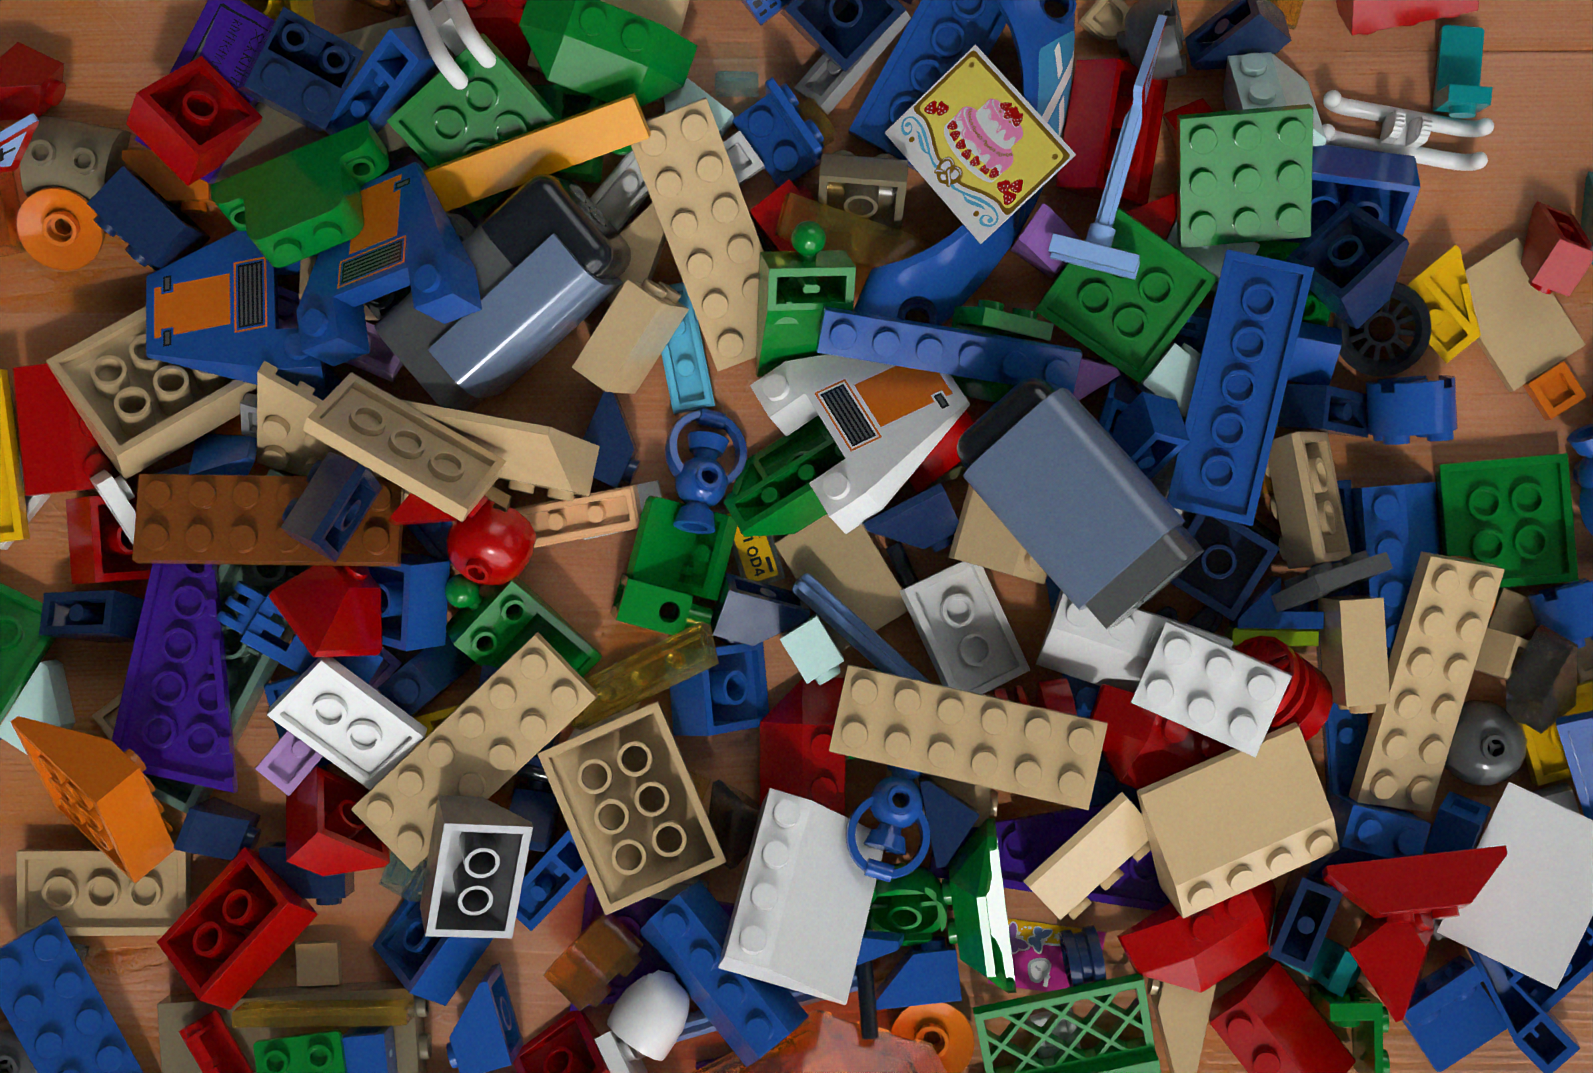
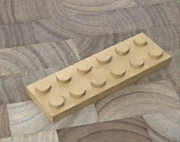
[631,97,764,371]
[1348,551,1505,812]
[351,632,598,871]
[829,664,1108,810]

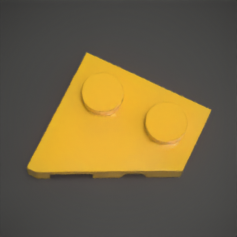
[1391,244,1481,364]

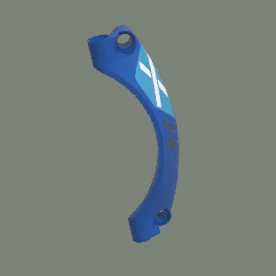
[853,0,1077,326]

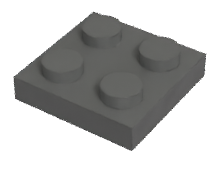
[1271,550,1393,612]

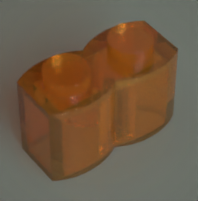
[543,911,643,1011]

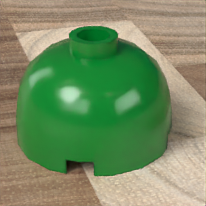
[865,863,947,946]

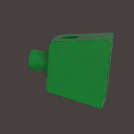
[610,573,713,637]

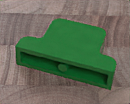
[211,120,389,268]

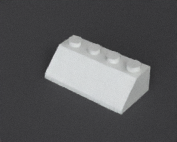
[1036,590,1233,693]

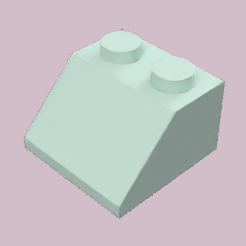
[1223,52,1326,146]

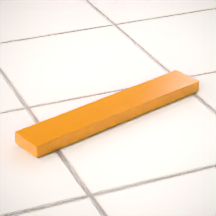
[423,93,651,212]

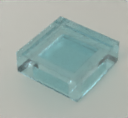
[715,71,759,97]

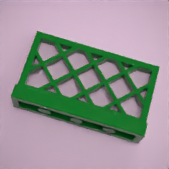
[972,973,1161,1073]

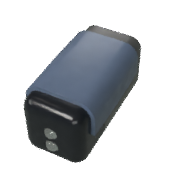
[365,174,631,411]
[957,377,1204,630]

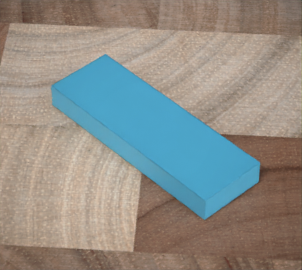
[661,282,716,415]

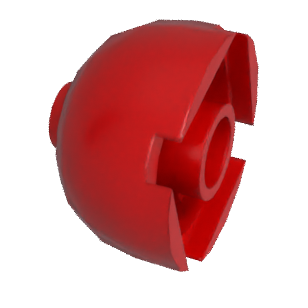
[447,500,536,585]

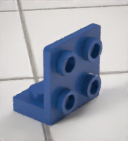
[732,77,824,188]
[1402,955,1507,1072]

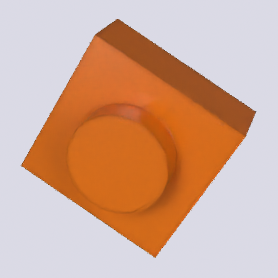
[1523,361,1587,421]

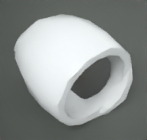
[607,970,690,1061]

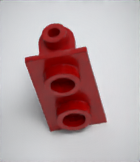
[178,1009,254,1073]

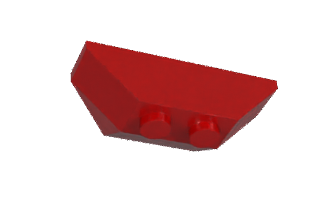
[760,678,845,816]
[1089,684,1234,790]
[1322,845,1508,924]
[1117,879,1277,993]

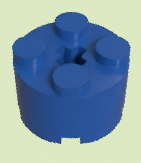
[1366,375,1458,445]
[1528,578,1593,652]

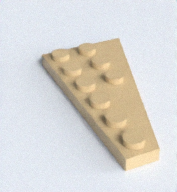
[257,361,511,512]

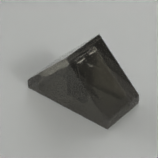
[708,779,761,870]

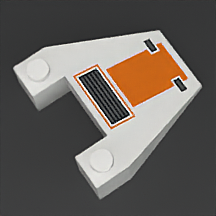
[750,354,970,534]

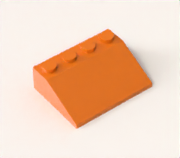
[10,716,176,883]

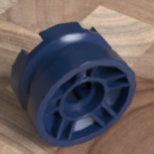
[1059,925,1106,987]

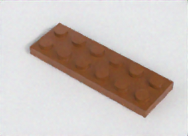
[132,474,405,567]

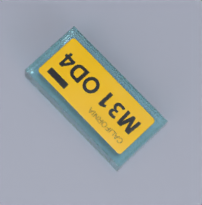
[719,508,786,584]

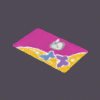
[988,918,1106,992]

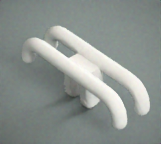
[406,0,496,90]
[1322,90,1494,171]

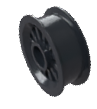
[1333,281,1431,377]

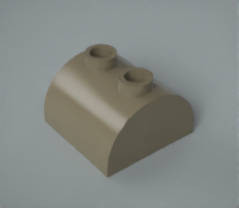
[20,115,131,201]
[816,150,908,237]

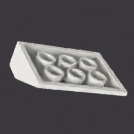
[718,788,883,1005]

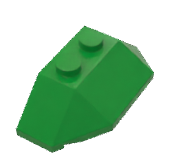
[519,0,698,107]
[724,415,846,537]
[942,818,1017,993]

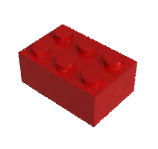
[157,847,318,1010]

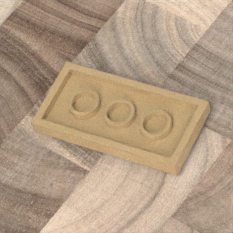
[302,372,507,522]
[16,848,191,936]

